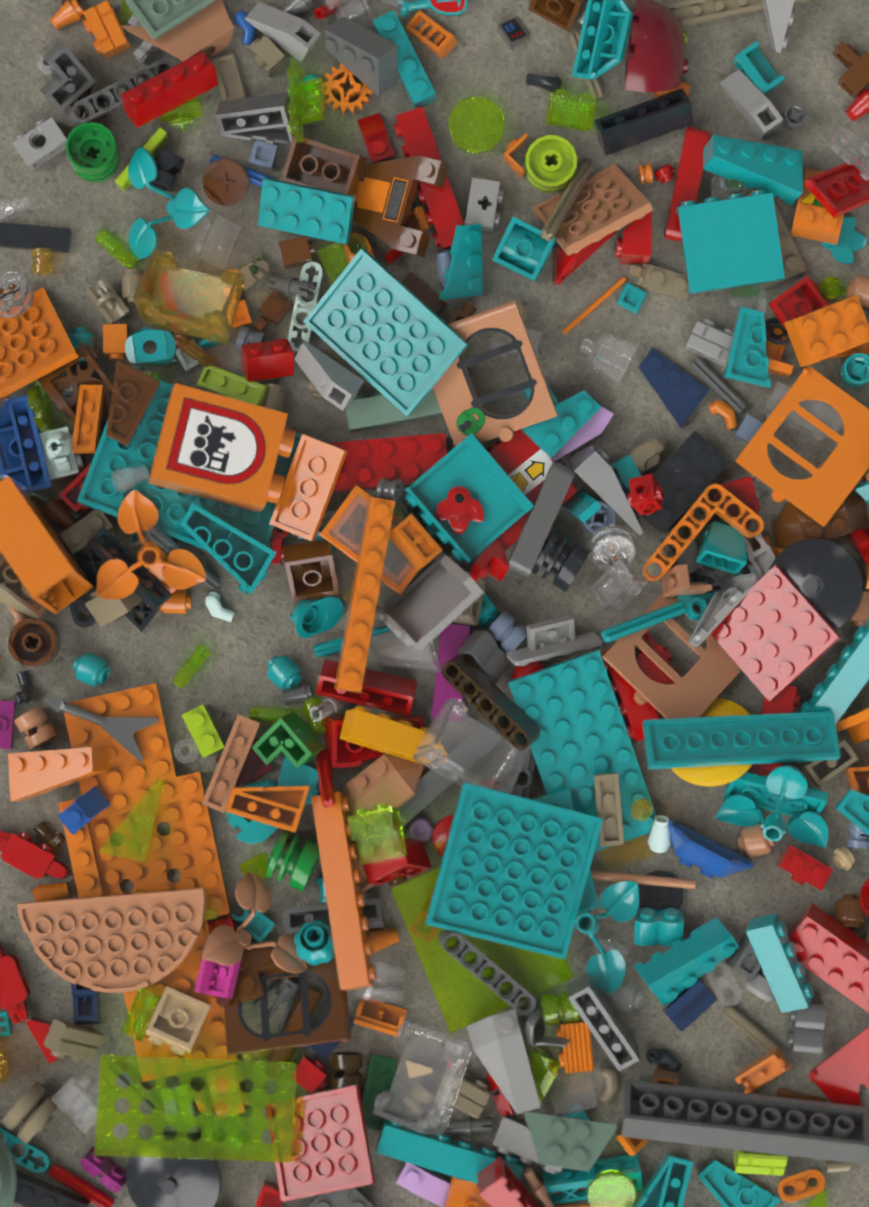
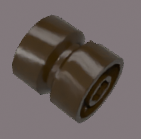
[331,1052,362,1089]

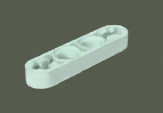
[288,262,323,353]

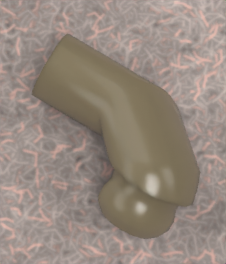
[825,1161,855,1173]

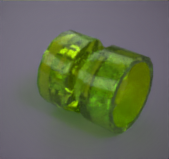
[541,991,579,1026]

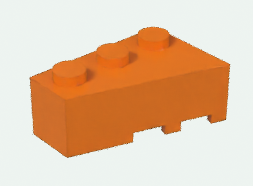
[225,786,310,833]

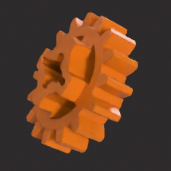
[322,63,373,115]

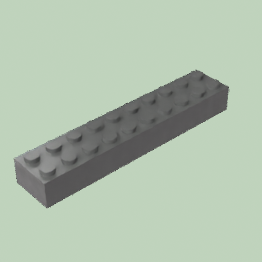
[621,1080,869,1164]

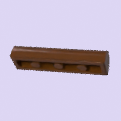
[263,985,323,1081]

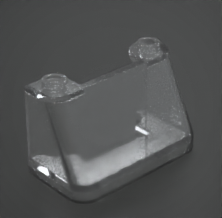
[413,698,531,794]
[373,1020,472,1135]

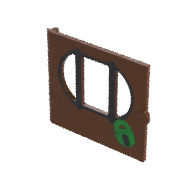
[216,941,351,1056]

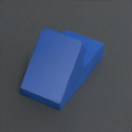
[58,786,111,835]

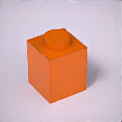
[103,324,130,360]

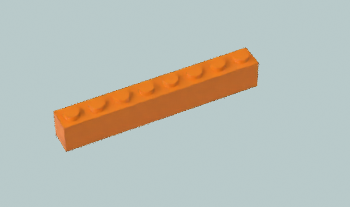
[334,497,395,693]
[311,791,377,991]

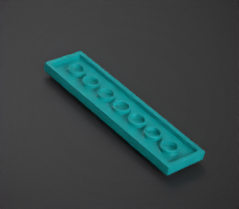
[642,711,841,769]

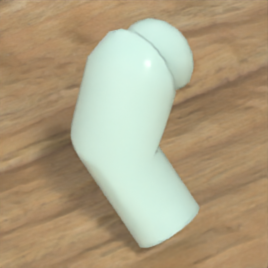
[205,591,235,623]

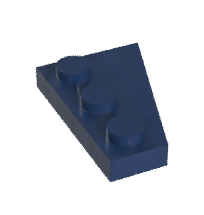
[638,348,709,429]

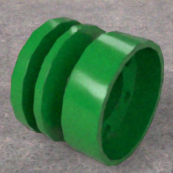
[66,122,120,183]
[265,830,320,892]

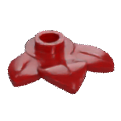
[436,486,484,535]

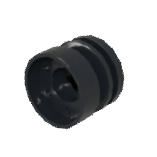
[531,529,591,593]

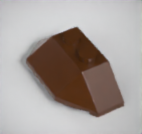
[771,493,869,548]

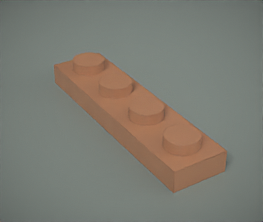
[202,714,261,813]

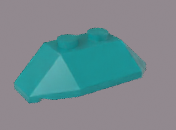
[571,0,633,80]

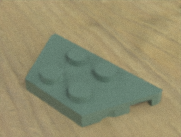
[524,1112,617,1172]

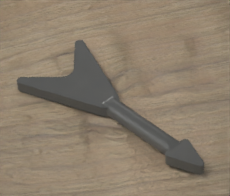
[43,697,159,761]

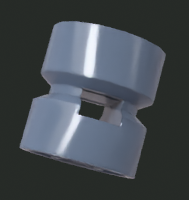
[487,610,527,652]

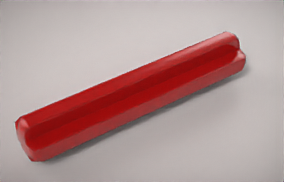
[316,749,336,808]
[49,1164,115,1207]

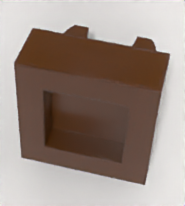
[652,1065,679,1085]

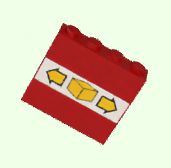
[487,429,578,551]

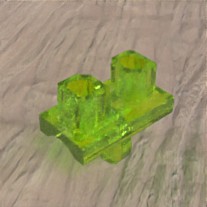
[160,97,203,133]

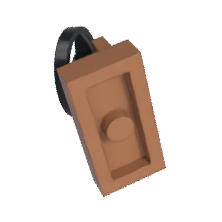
[661,564,725,599]

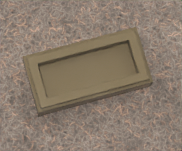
[212,53,247,101]

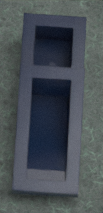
[71,983,100,1025]

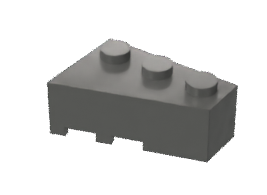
[215,92,299,147]

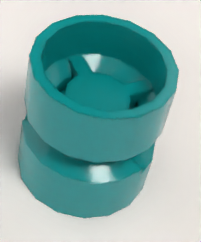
[839,353,869,388]

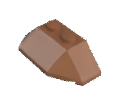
[342,754,425,826]

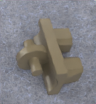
[86,277,130,324]

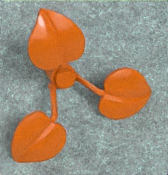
[96,490,206,600]

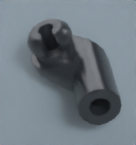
[526,73,562,93]
[14,670,33,705]
[646,1049,683,1072]

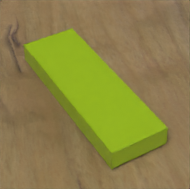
[115,127,169,192]
[196,363,269,406]

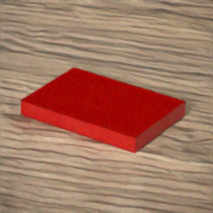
[804,158,869,218]

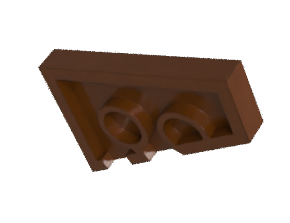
[106,360,160,447]

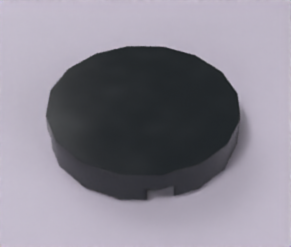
[638,870,684,911]

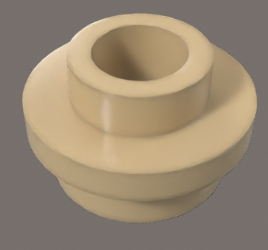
[833,847,855,870]

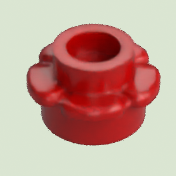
[653,163,676,184]

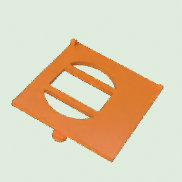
[735,365,869,527]

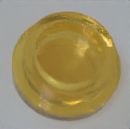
[631,798,653,822]

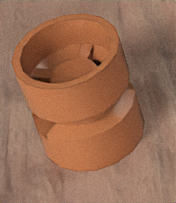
[14,706,57,750]

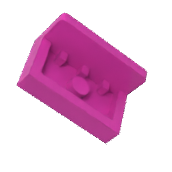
[195,954,241,999]

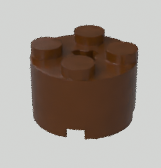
[8,618,60,667]

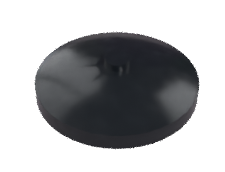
[769,538,864,630]
[126,1131,222,1207]

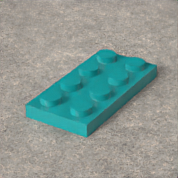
[258,178,355,244]
[722,771,828,817]

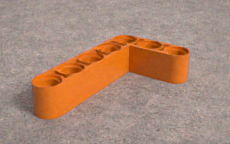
[642,484,764,582]

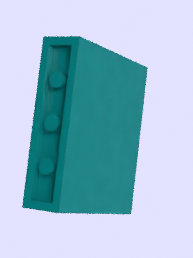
[676,190,785,294]
[404,433,534,564]

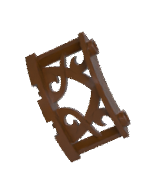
[37,342,113,456]

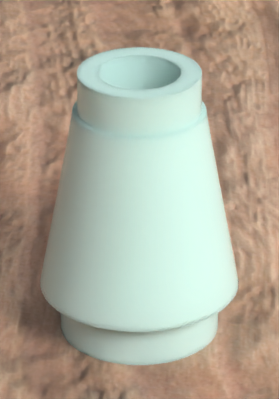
[647,815,671,853]

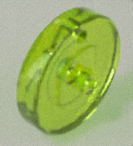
[448,96,505,154]

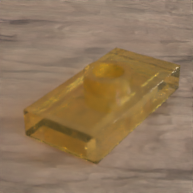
[599,834,652,871]

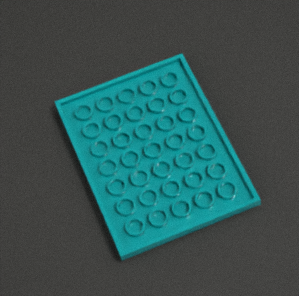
[77,376,302,551]

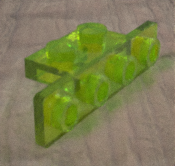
[287,57,325,143]

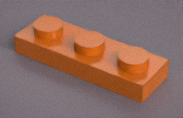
[71,385,105,454]

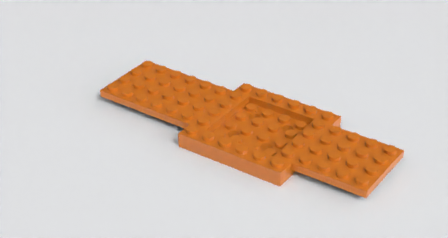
[59,683,238,1082]

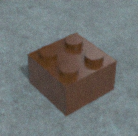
[283,540,340,601]

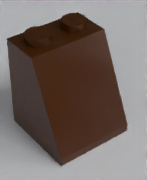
[528,0,588,32]

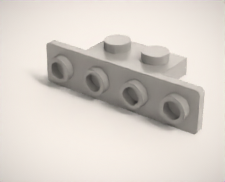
[507,615,602,666]

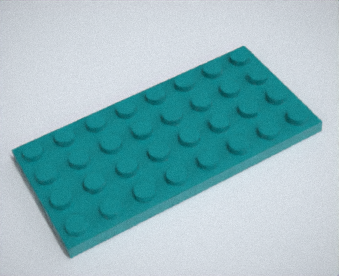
[508,649,656,853]

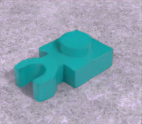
[231,905,276,943]

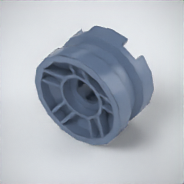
[582,501,616,536]

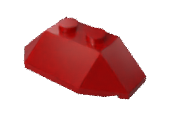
[552,230,619,286]

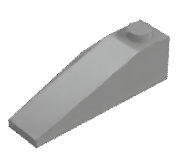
[467,1009,540,1114]

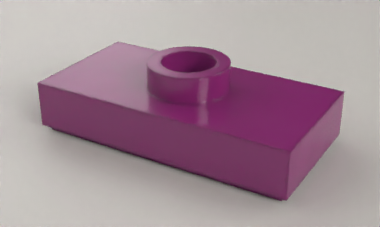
[0,700,16,749]

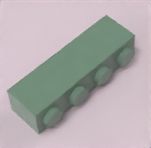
[346,388,443,433]

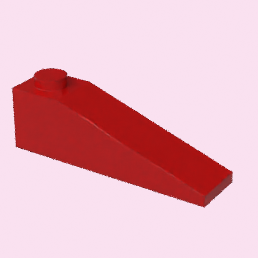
[324,714,425,768]

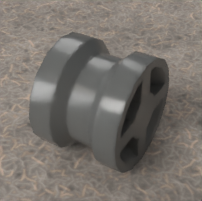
[377,478,404,504]

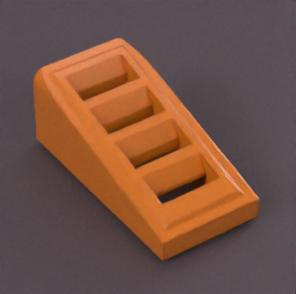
[404,10,457,60]

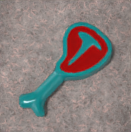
[396,0,468,19]

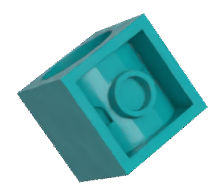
[492,217,556,283]

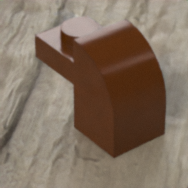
[832,42,869,99]

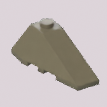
[0,551,46,619]

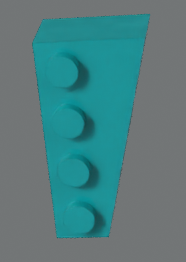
[703,135,803,206]
[633,917,739,1006]

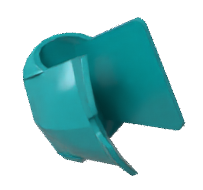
[125,325,178,369]

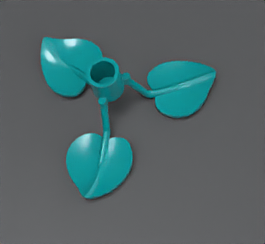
[128,147,210,261]
[715,766,829,849]
[572,881,640,994]

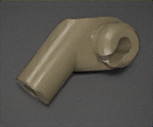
[599,1067,620,1105]

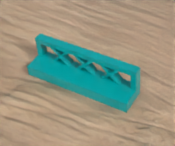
[542,1153,643,1205]

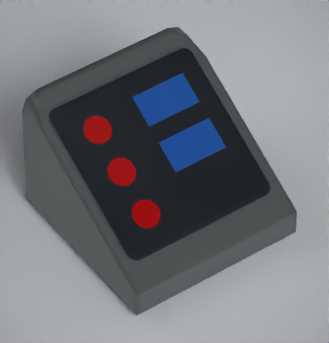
[497,16,529,49]

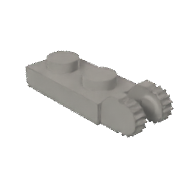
[744,529,776,579]

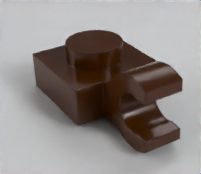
[254,291,292,332]

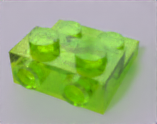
[347,803,407,865]

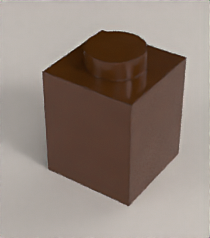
[279,236,315,269]

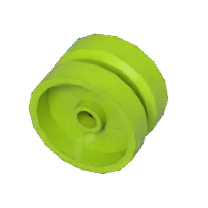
[524,135,577,193]

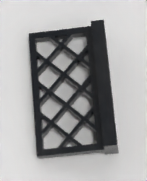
[77,528,173,632]

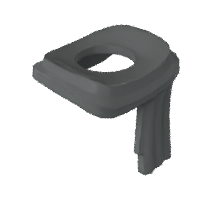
[526,1003,569,1047]

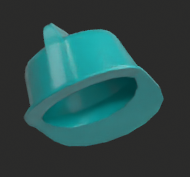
[289,596,344,639]

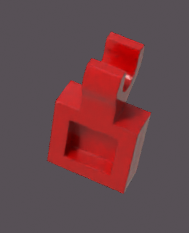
[271,526,290,565]

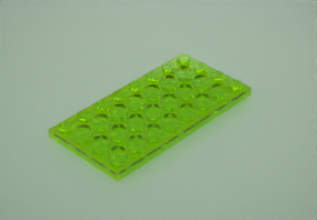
[94,1055,297,1163]

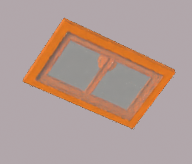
[319,485,418,595]

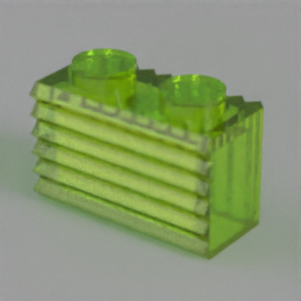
[545,90,597,132]

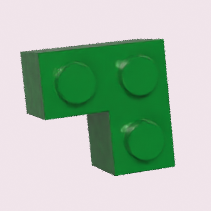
[251,711,325,769]

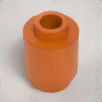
[159,590,192,614]

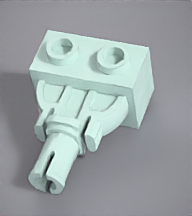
[40,426,84,482]

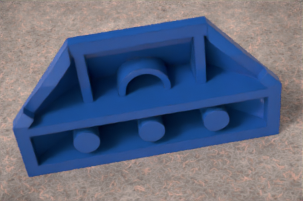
[0,394,52,493]
[668,819,754,879]

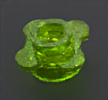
[818,276,846,300]

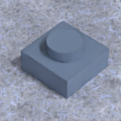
[249,139,278,170]

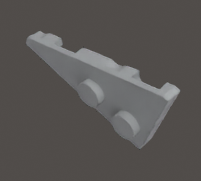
[688,573,760,647]

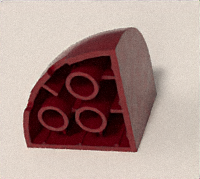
[625,0,689,92]

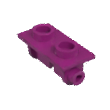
[79,1146,126,1193]

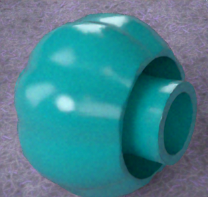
[294,919,335,966]

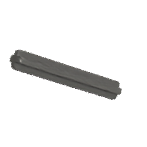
[146,526,221,590]

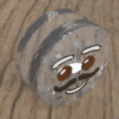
[0,271,34,318]
[590,525,636,572]

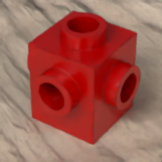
[628,474,664,515]

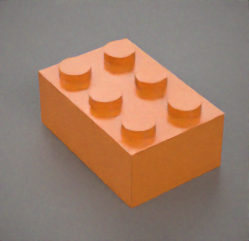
[784,295,869,367]

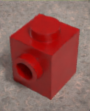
[289,1055,328,1094]

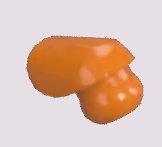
[709,399,739,430]

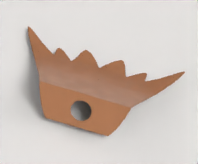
[121,0,234,61]

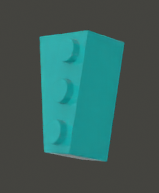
[632,1152,693,1207]

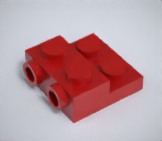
[768,276,831,331]

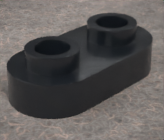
[69,590,96,628]

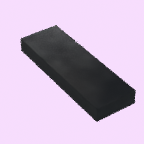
[0,223,71,253]

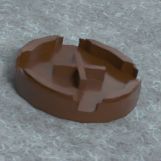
[202,158,250,206]

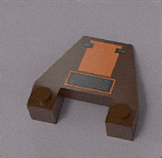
[352,156,449,258]

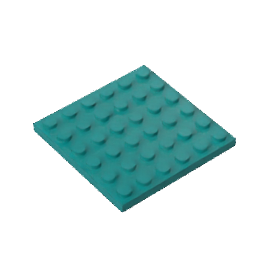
[425,782,603,959]

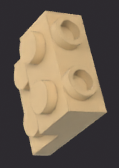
[145,986,211,1055]

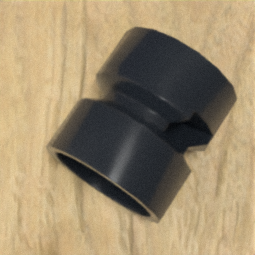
[151,149,185,192]

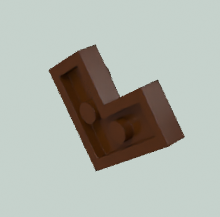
[236,946,279,1003]

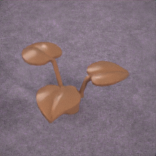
[202,872,307,974]

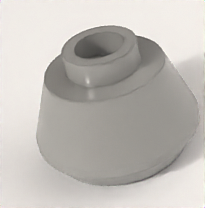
[745,972,774,1002]

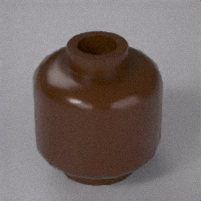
[834,894,865,931]

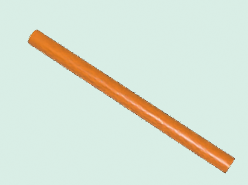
[562,277,627,335]

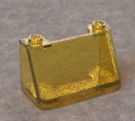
[133,251,245,343]

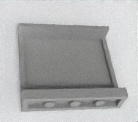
[375,551,484,652]

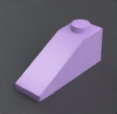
[396,1162,451,1207]

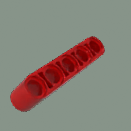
[664,127,710,242]

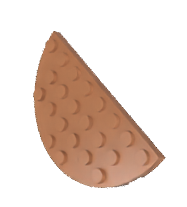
[17,887,206,993]

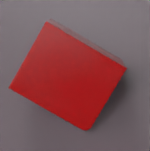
[255,1180,282,1207]

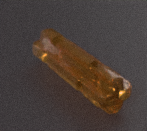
[173,333,214,367]

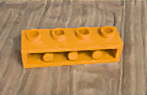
[339,706,442,766]

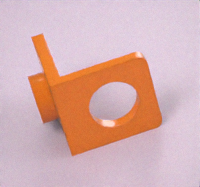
[503,133,529,178]

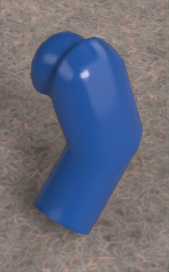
[234,11,256,45]

